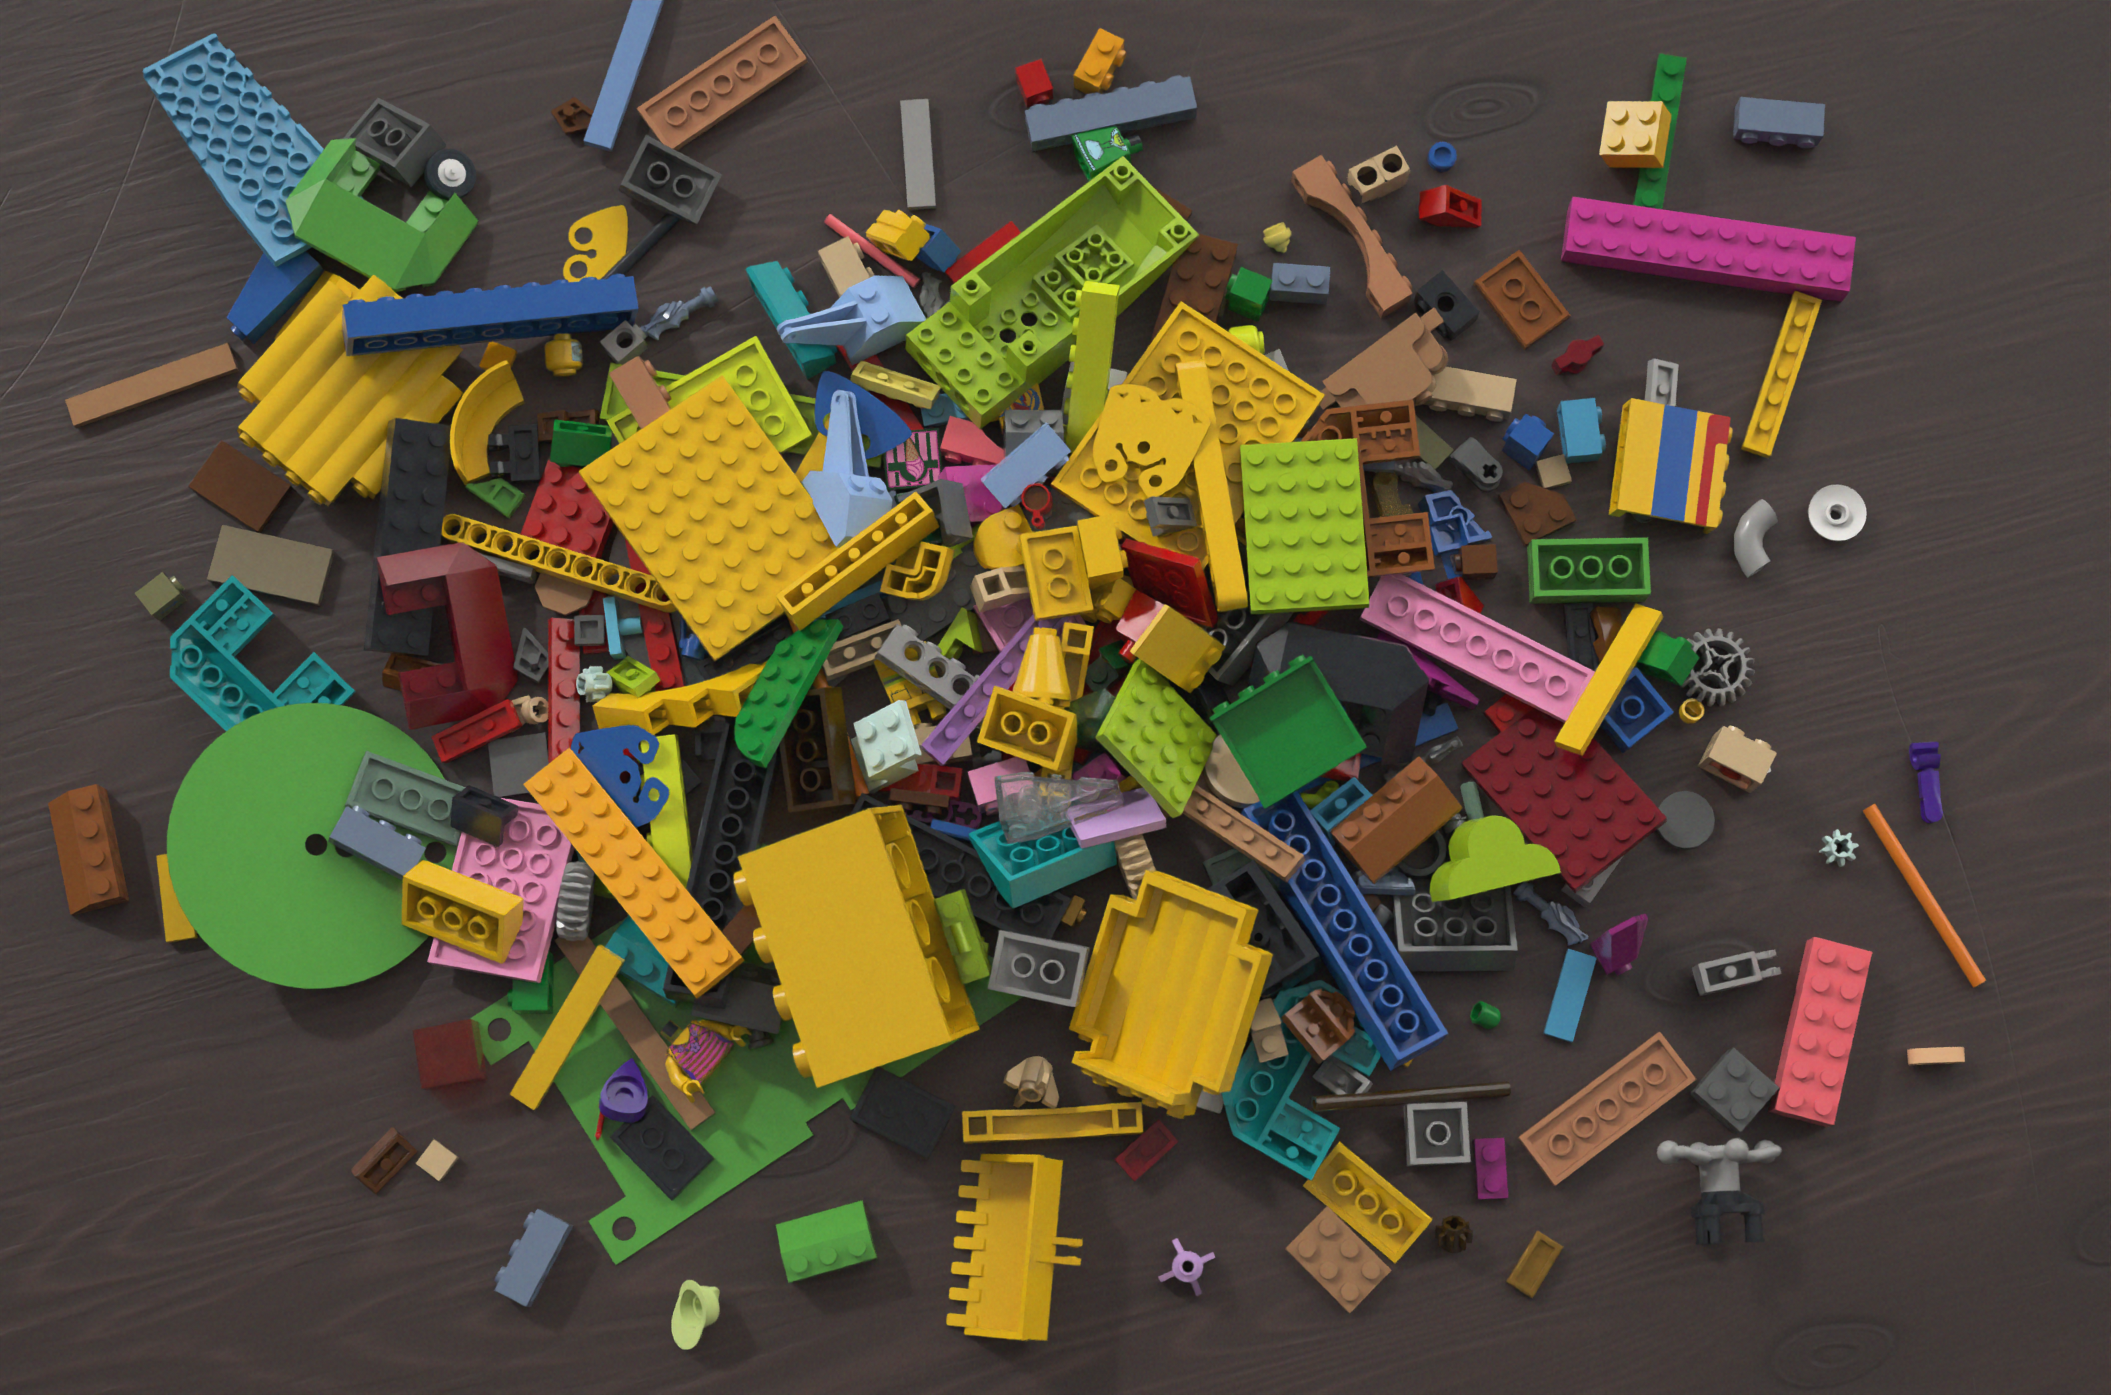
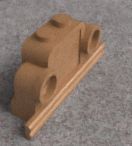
[1320,308,1448,410]

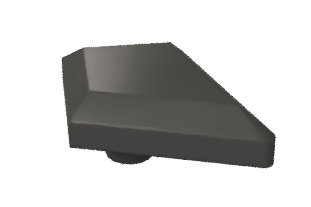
[513,628,548,684]

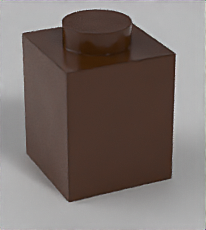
[1454,544,1498,580]

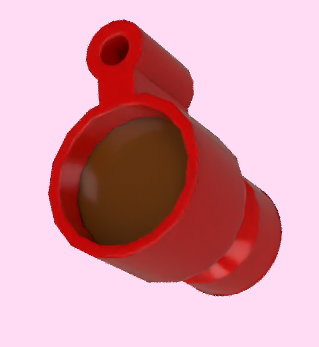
[1021,483,1053,529]

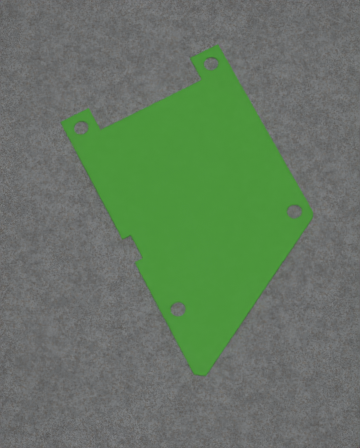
[464,843,1024,1265]

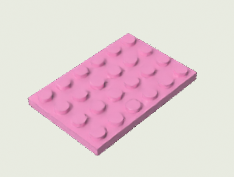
[427,798,575,984]

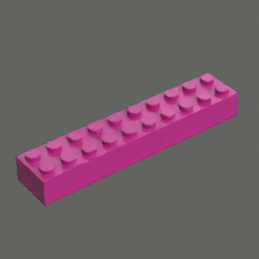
[1561,197,1856,302]

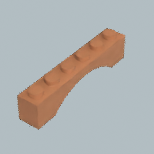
[1291,155,1413,319]

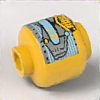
[544,334,583,376]

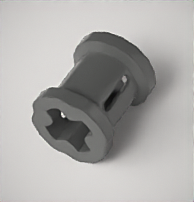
[748,1028,774,1050]

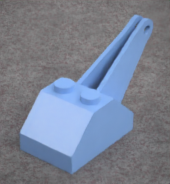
[776,276,926,365]
[801,390,892,548]

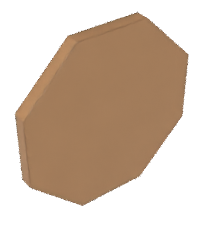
[535,558,594,616]

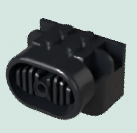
[1207,860,1321,998]

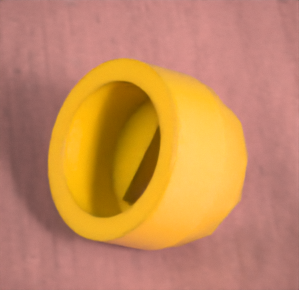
[1679,698,1704,724]

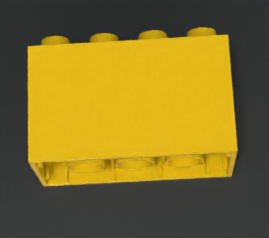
[734,805,980,1088]

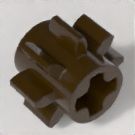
[1435,1215,1473,1253]

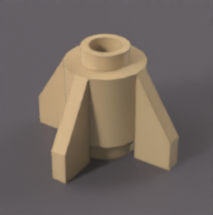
[1003,1056,1059,1109]

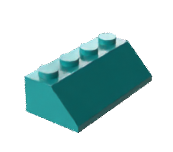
[745,261,838,380]

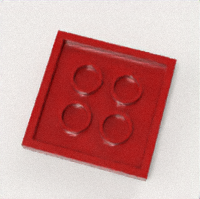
[520,460,614,559]
[1120,539,1219,628]

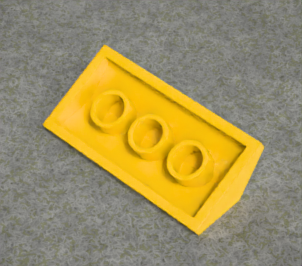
[1303,1142,1433,1263]

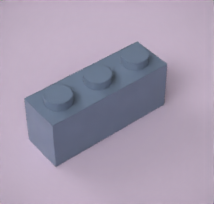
[1733,97,1825,148]
[328,806,426,881]
[494,1209,573,1307]

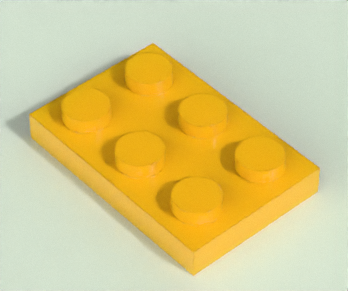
[1019,526,1094,621]

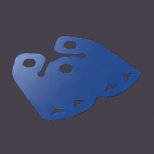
[571,725,669,828]

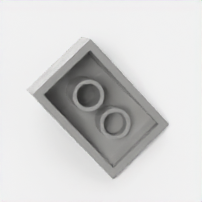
[988,930,1090,1007]

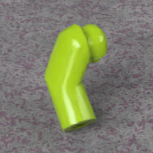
[1300,780,1339,808]

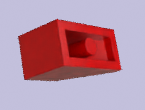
[1419,185,1482,228]

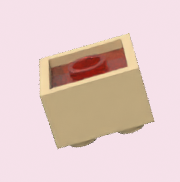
[1698,726,1777,793]

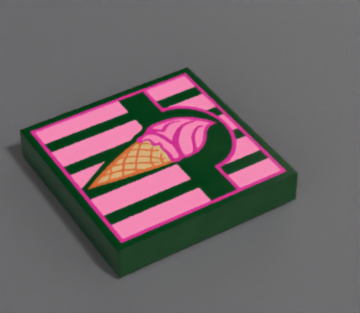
[882,428,942,490]

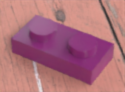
[1473,1138,1508,1200]

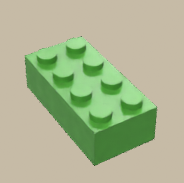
[1527,538,1651,604]

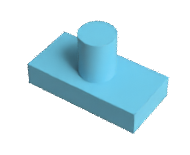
[603,597,643,660]

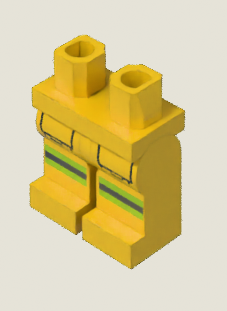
[873,641,947,729]

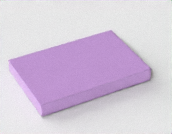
[1064,788,1166,848]

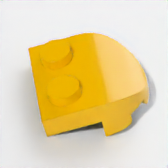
[973,504,1032,570]

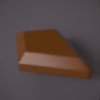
[551,97,594,135]

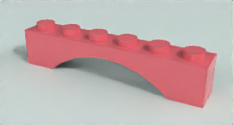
[940,416,1065,486]

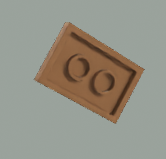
[1285,1206,1392,1313]

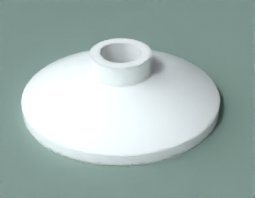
[1808,485,1867,541]

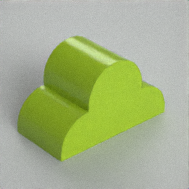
[1430,816,1561,902]

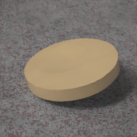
[1203,735,1260,808]

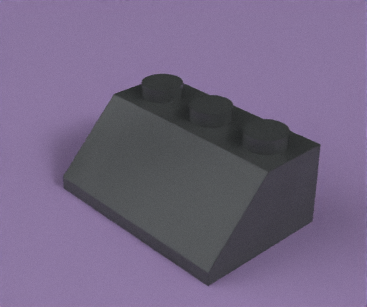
[691,963,784,1034]

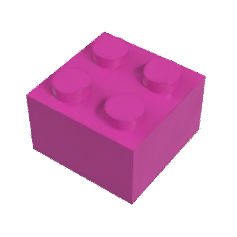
[938,464,1007,528]

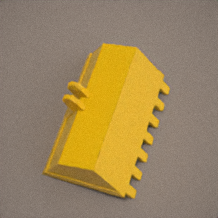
[946,1154,1083,1341]

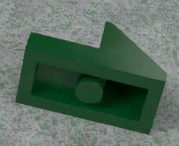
[1085,639,1139,698]

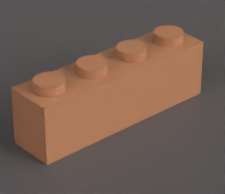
[609,356,672,429]

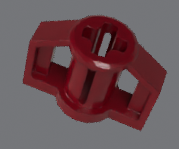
[1551,334,1604,376]

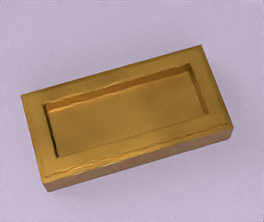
[1506,1231,1563,1298]

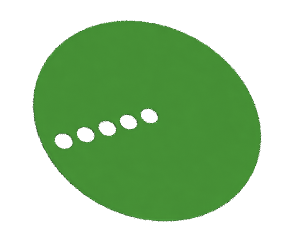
[167,703,461,989]

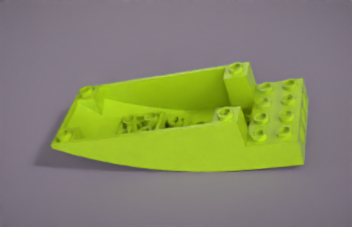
[905,156,1199,429]

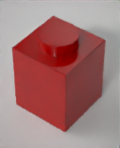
[1015,59,1053,108]

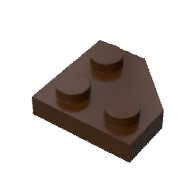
[1498,482,1577,547]

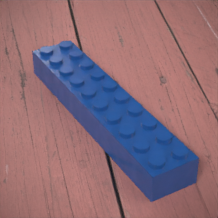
[342,274,639,357]
[1241,791,1448,1071]

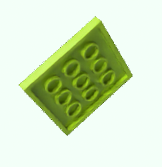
[1095,659,1217,818]

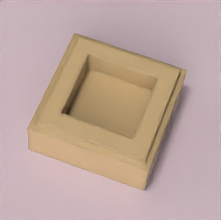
[1535,454,1572,489]
[416,1139,459,1181]

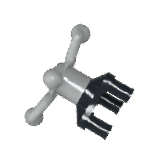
[1657,1138,1781,1245]

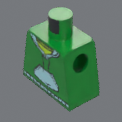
[1071,126,1143,182]

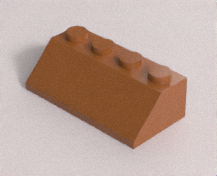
[1330,756,1462,884]
[48,784,129,916]

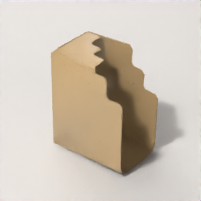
[1347,145,1410,203]

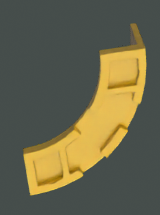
[450,360,525,485]

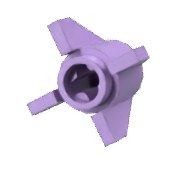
[1158,1238,1215,1296]

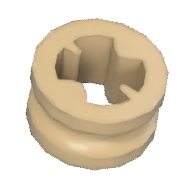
[521,697,548,725]

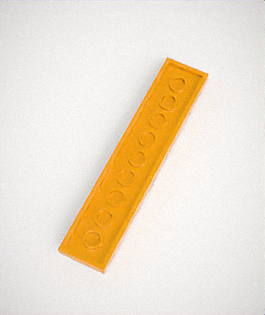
[523,747,745,999]

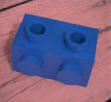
[1502,414,1554,471]

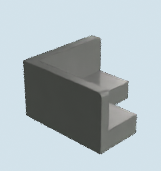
[898,479,973,547]

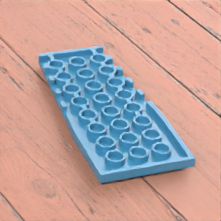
[143,33,364,267]

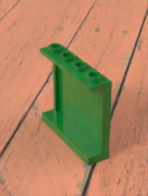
[1209,655,1367,809]

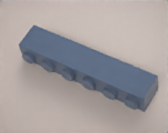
[1025,76,1197,152]

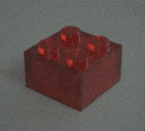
[413,1019,487,1091]

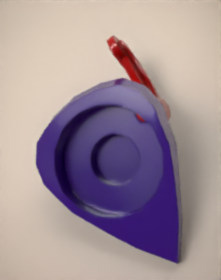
[595,1058,648,1141]

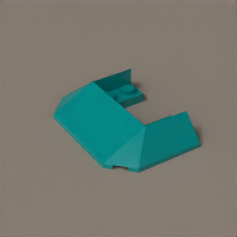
[170,575,356,731]
[1221,980,1381,1181]

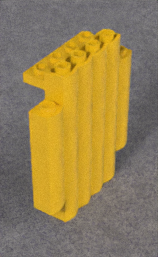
[237,275,464,506]
[1069,870,1273,1119]

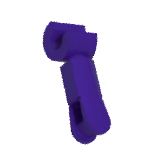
[1909,742,1943,823]

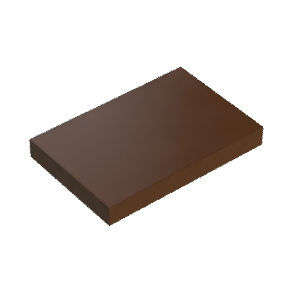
[188,440,293,533]

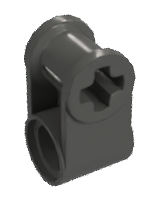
[1449,437,1503,492]

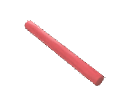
[824,214,920,288]

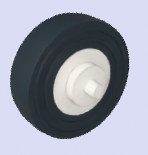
[424,149,476,200]

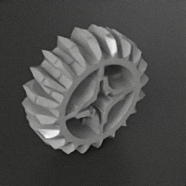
[1680,629,1755,706]
[556,861,596,941]

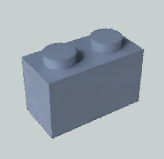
[1270,263,1330,304]

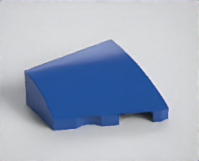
[1418,490,1492,556]

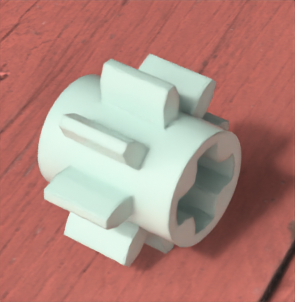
[576,666,612,702]
[1819,829,1859,867]

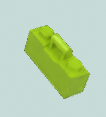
[933,889,992,985]

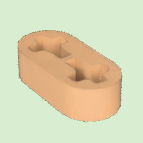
[1907,1047,1965,1065]

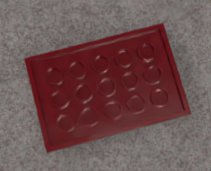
[1461,708,1667,893]

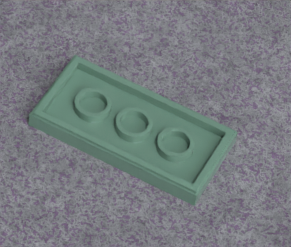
[345,751,466,847]

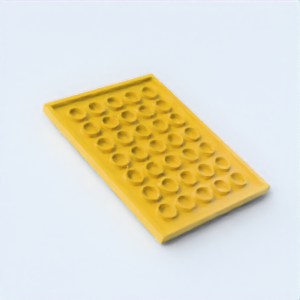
[1051,301,1325,571]
[579,375,839,662]

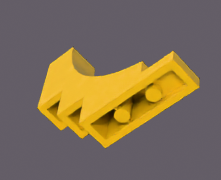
[592,660,768,735]

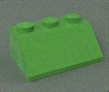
[776,1201,878,1283]

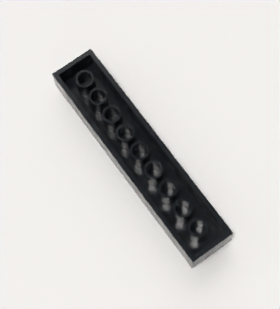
[663,716,781,1009]

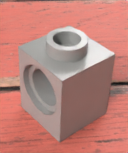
[600,320,648,365]

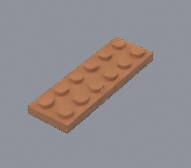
[637,16,808,151]
[1517,1031,1696,1186]

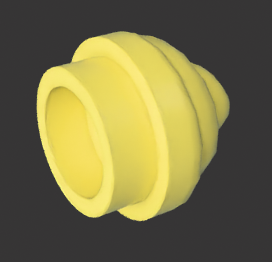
[1263,222,1291,253]

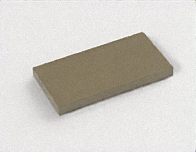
[207,525,335,606]

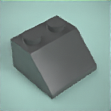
[1003,410,1064,477]

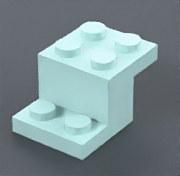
[851,700,922,794]

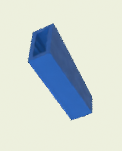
[227,251,324,344]

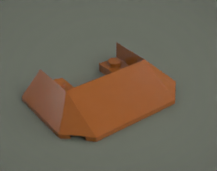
[1301,399,1435,577]

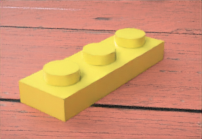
[850,361,941,410]

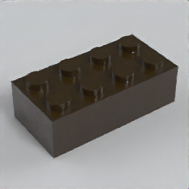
[779,687,857,812]

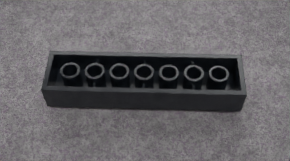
[364,418,451,657]
[850,793,1072,940]

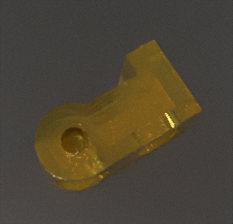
[1371,472,1413,517]

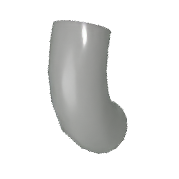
[1734,499,1778,578]

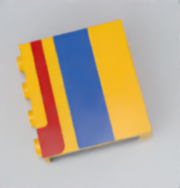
[1609,398,1733,534]

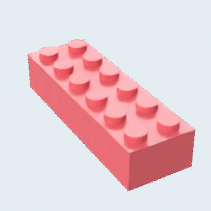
[1768,937,1872,1127]

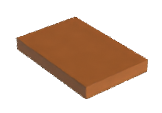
[1473,250,1571,350]

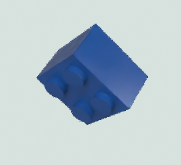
[1600,667,1674,753]

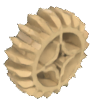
[1115,834,1156,900]

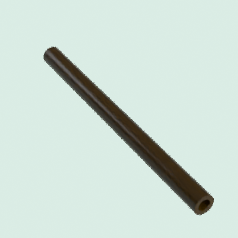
[1312,1081,1511,1112]

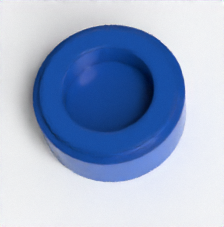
[1428,142,1457,172]

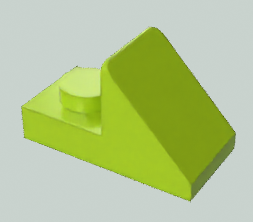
[938,607,983,660]
[607,656,661,698]

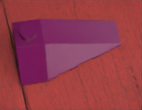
[1377,631,1479,710]
[1590,913,1649,976]

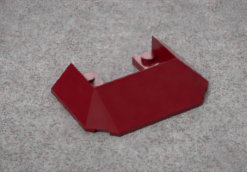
[376,542,518,730]

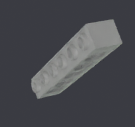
[874,624,984,730]

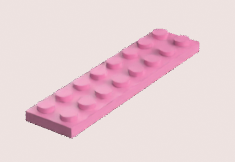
[1359,574,1595,723]

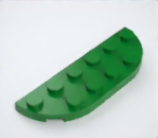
[734,619,844,768]

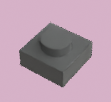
[574,615,605,646]

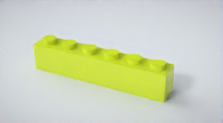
[1063,281,1120,453]
[637,734,693,888]

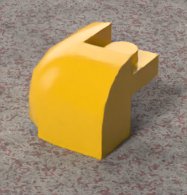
[880,541,955,601]

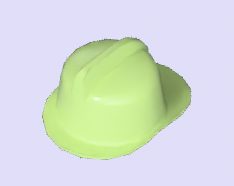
[671,1280,720,1350]

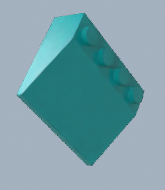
[968,791,1117,908]

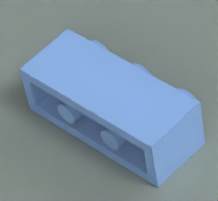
[981,422,1071,508]

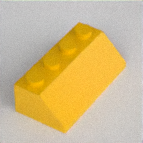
[402,860,524,964]

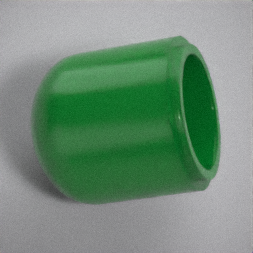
[1470,1001,1501,1029]

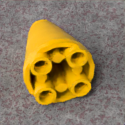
[1012,627,1071,707]

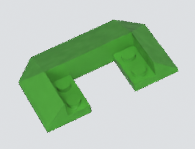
[286,138,478,292]

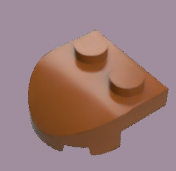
[1281,989,1355,1064]

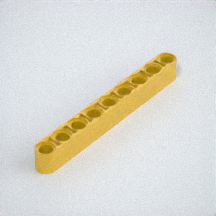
[1175,359,1248,612]
[441,514,677,613]

